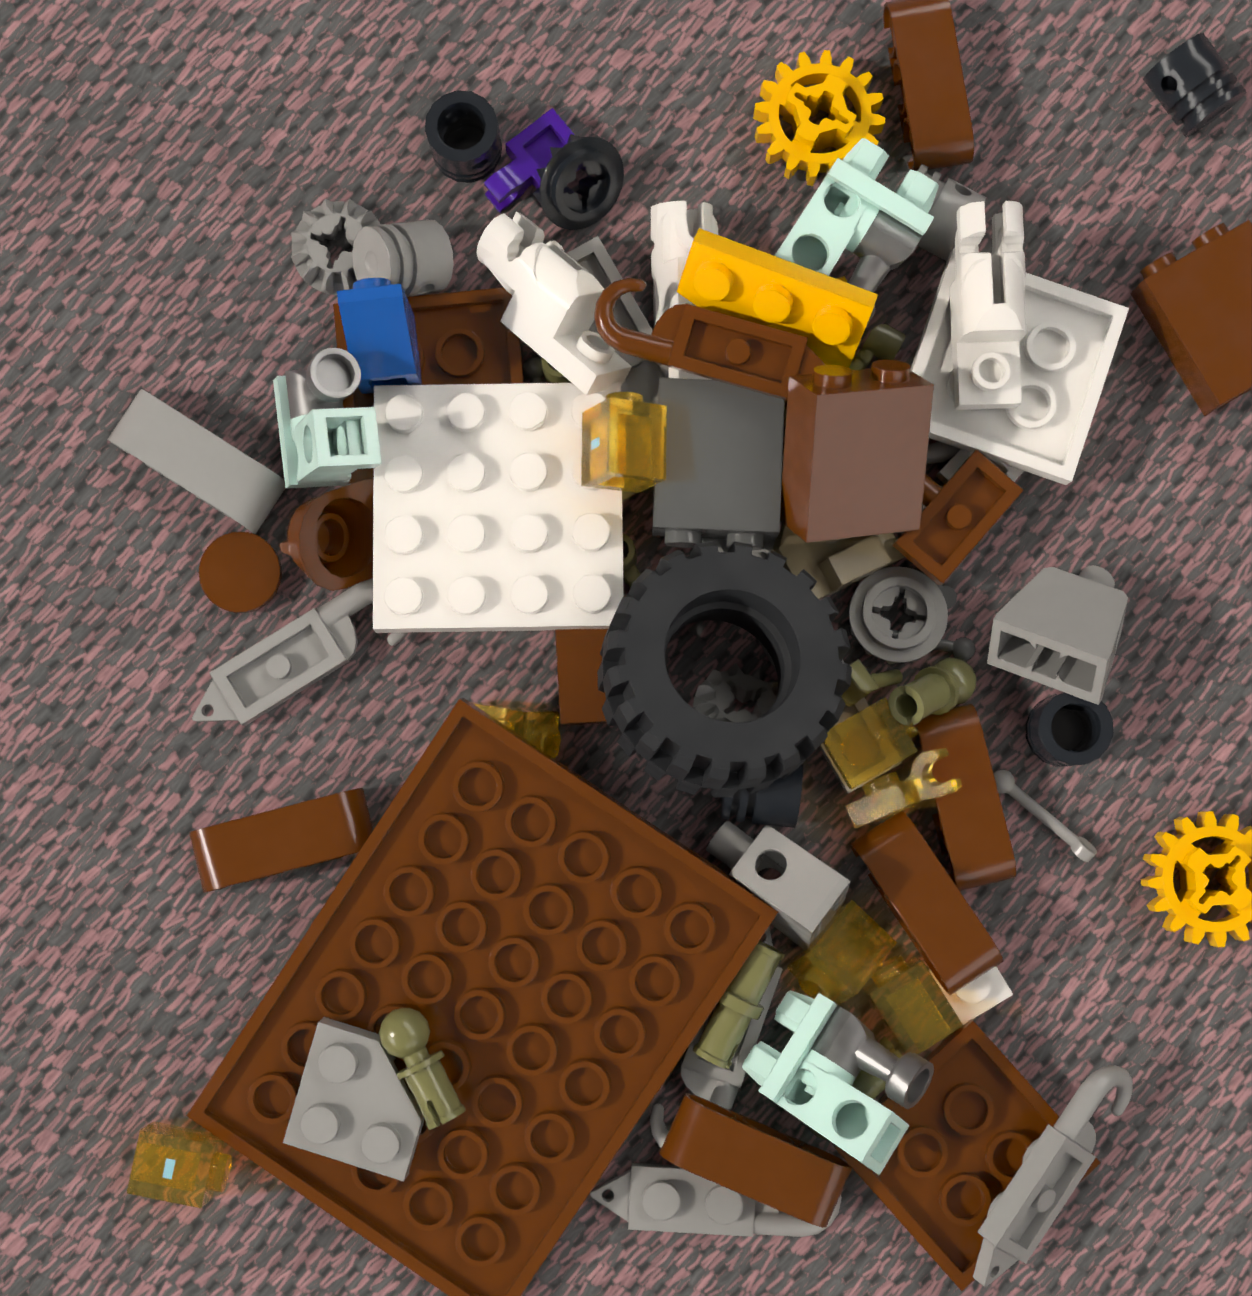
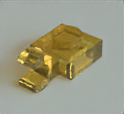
[845,748,962,829]

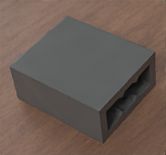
[652,378,784,550]

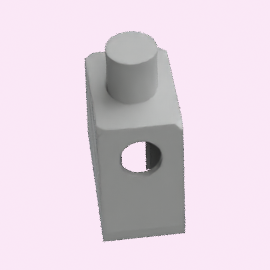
[987,565,1128,705]
[706,821,850,952]

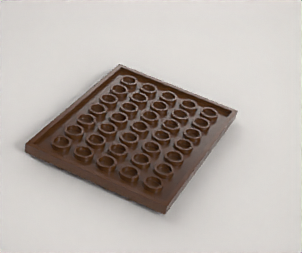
[187,698,778,1296]

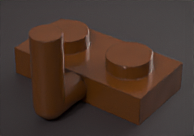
[892,449,1023,585]

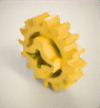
[753,50,885,186]
[1141,811,1252,947]

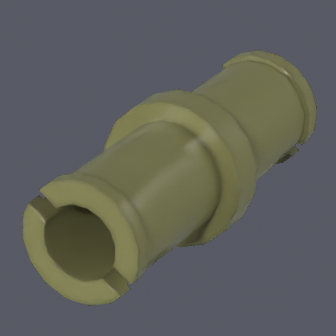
[693,940,785,1069]

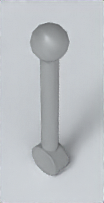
[994,770,1097,862]

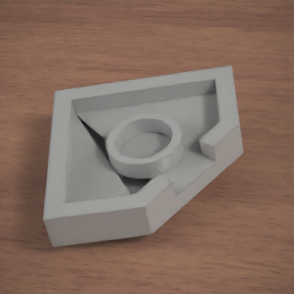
[283,1017,425,1182]

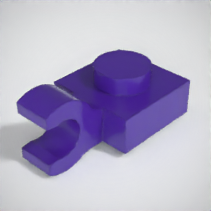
[484,108,580,213]

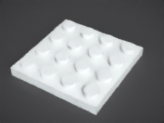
[373,382,624,633]

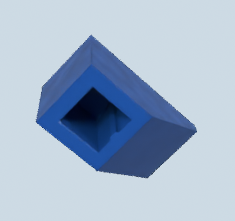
[337,278,422,394]

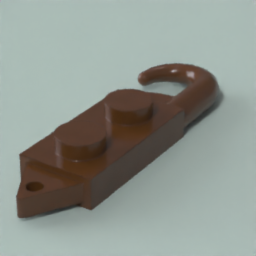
[594,278,826,401]

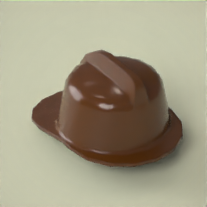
[279,478,374,591]

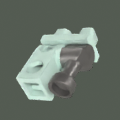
[774,138,939,327]
[273,348,382,489]
[742,990,934,1175]

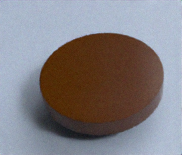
[199,531,282,613]

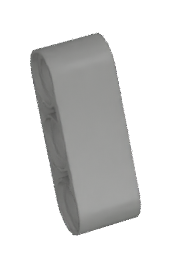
[107,389,285,534]

